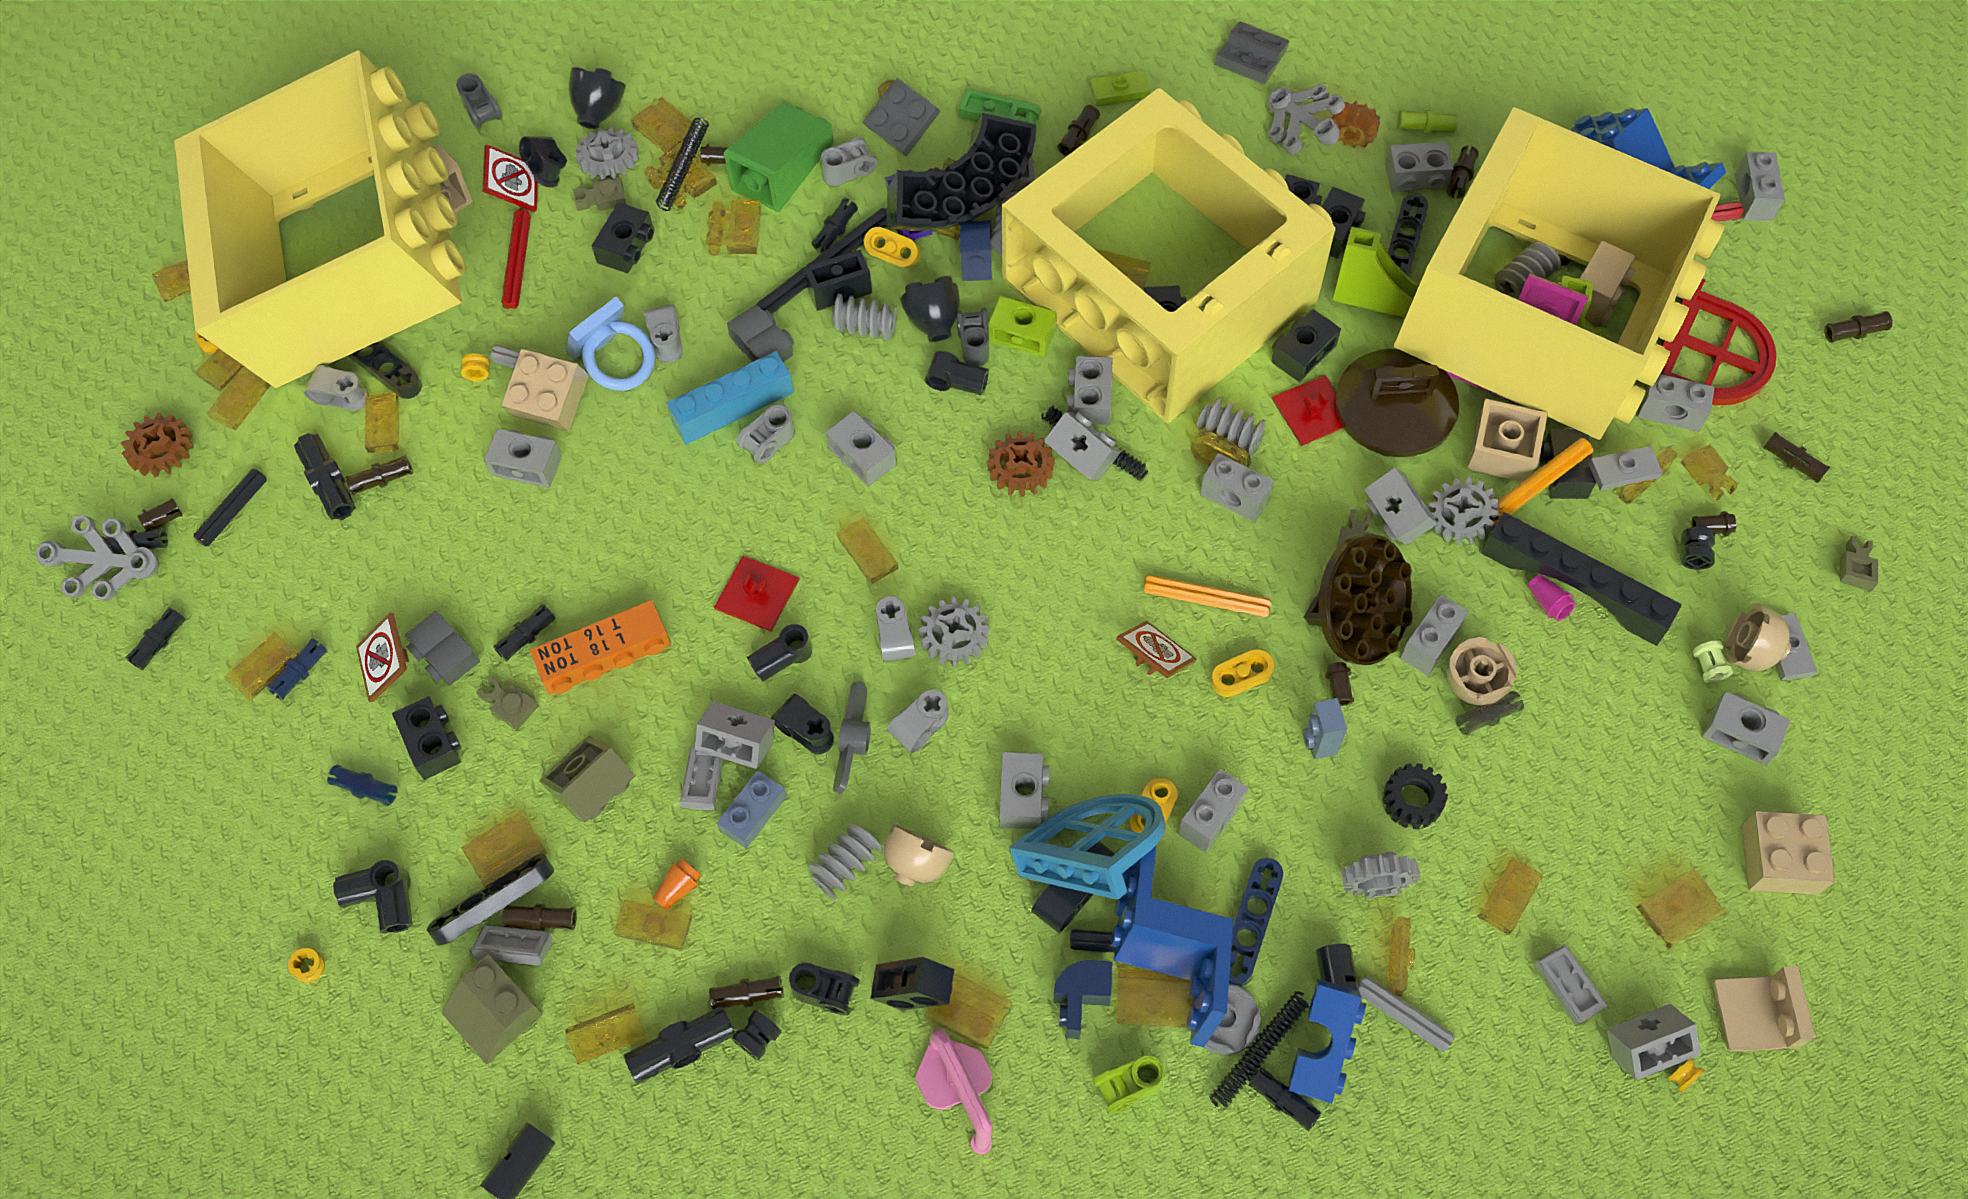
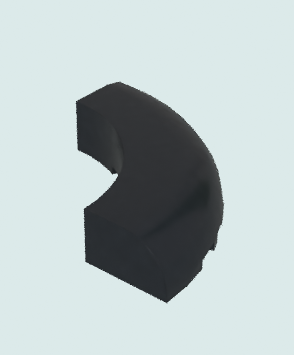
[887,113,1036,231]

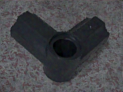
[333,860,413,934]

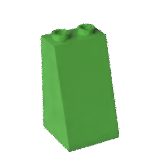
[724,102,834,213]

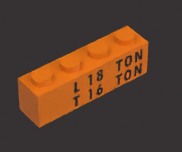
[529,600,671,695]

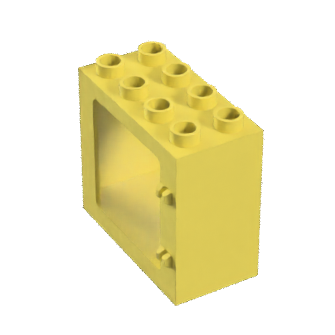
[174,50,466,388]
[1002,88,1336,424]
[1393,107,1725,440]

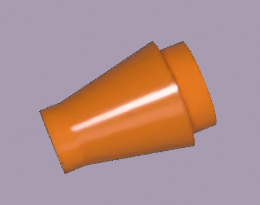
[652,858,702,911]

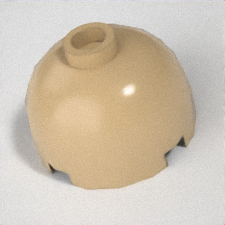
[1725,603,1791,671]
[1447,637,1517,706]
[884,824,954,887]

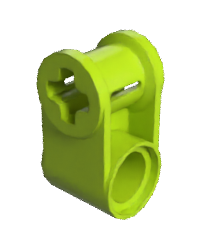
[1093,1055,1164,1115]

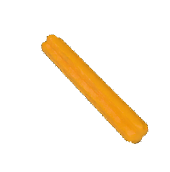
[1493,438,1593,526]
[1144,575,1271,617]

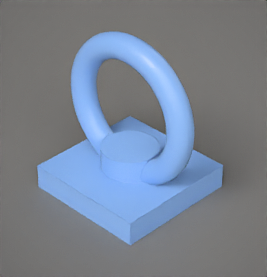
[566,297,655,391]

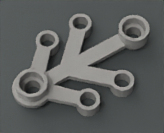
[1268,84,1345,155]
[36,515,158,601]

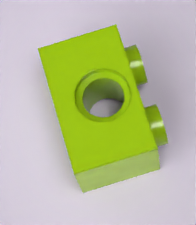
[988,296,1057,357]

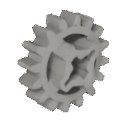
[575,127,639,180]
[1429,477,1499,546]
[919,597,990,667]
[1341,852,1420,899]

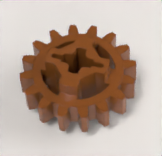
[121,413,194,477]
[987,431,1055,497]

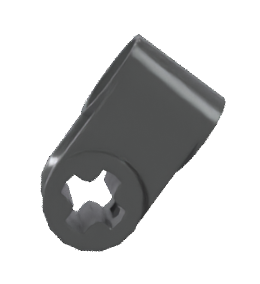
[456,73,502,129]
[957,308,989,366]

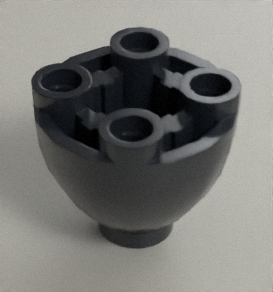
[569,67,626,129]
[900,276,960,342]

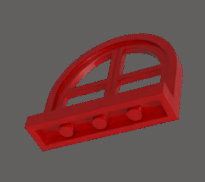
[1660,278,1777,405]

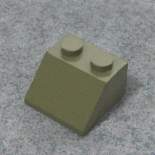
[539,735,635,822]
[442,954,542,1064]

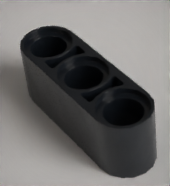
[1031,841,1115,933]

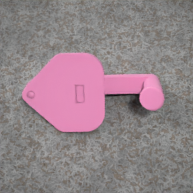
[916,1028,992,1154]

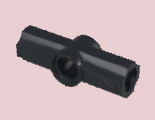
[294,433,356,520]
[623,1006,735,1084]

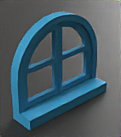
[1009,794,1166,900]

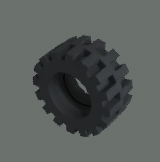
[1382,763,1448,829]

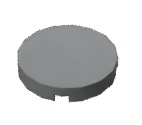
[1190,983,1261,1056]

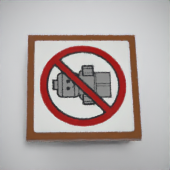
[356,613,409,702]
[1116,621,1197,679]

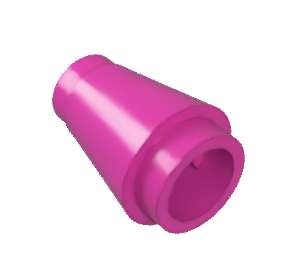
[1527,574,1576,621]

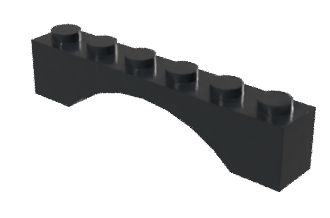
[1481,512,1682,646]

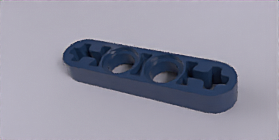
[1229,858,1283,987]

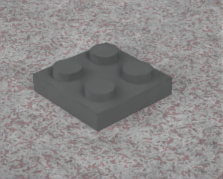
[862,78,941,156]

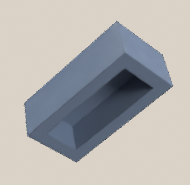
[1303,698,1347,759]
[716,770,787,849]

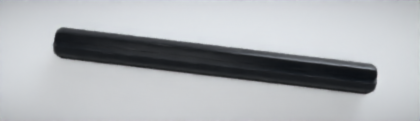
[756,208,888,314]

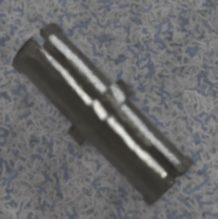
[1455,691,1524,735]

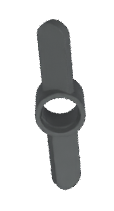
[833,681,871,794]

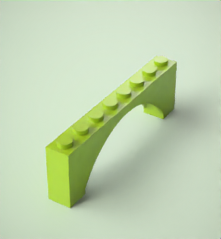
[1332,227,1594,328]

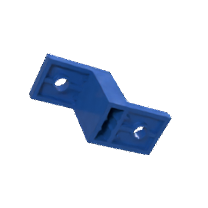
[1570,108,1727,189]
[1110,845,1233,1048]

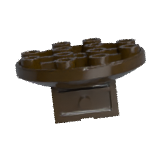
[1335,349,1459,457]
[1303,534,1413,665]

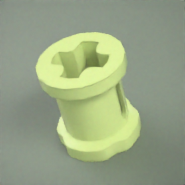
[1692,640,1734,683]

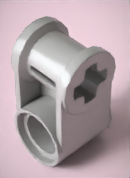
[821,137,878,186]
[644,304,683,363]
[304,365,369,411]
[736,405,795,464]
[876,596,916,662]
[887,689,949,754]

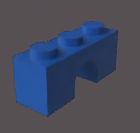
[1288,979,1366,1104]

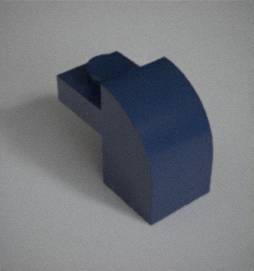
[960,220,992,281]
[1053,960,1113,1039]

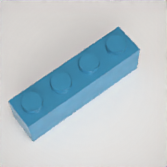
[667,351,794,445]

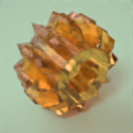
[1332,100,1380,148]

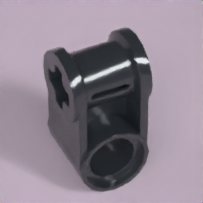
[519,136,567,188]
[771,693,834,754]
[789,963,860,1016]

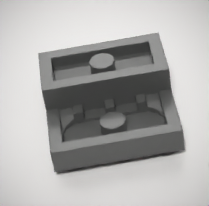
[1214,21,1290,84]

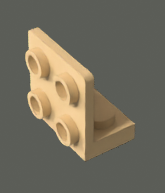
[1713,966,1815,1052]

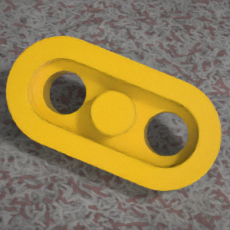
[864,227,921,268]
[1211,649,1274,697]
[1129,778,1178,833]

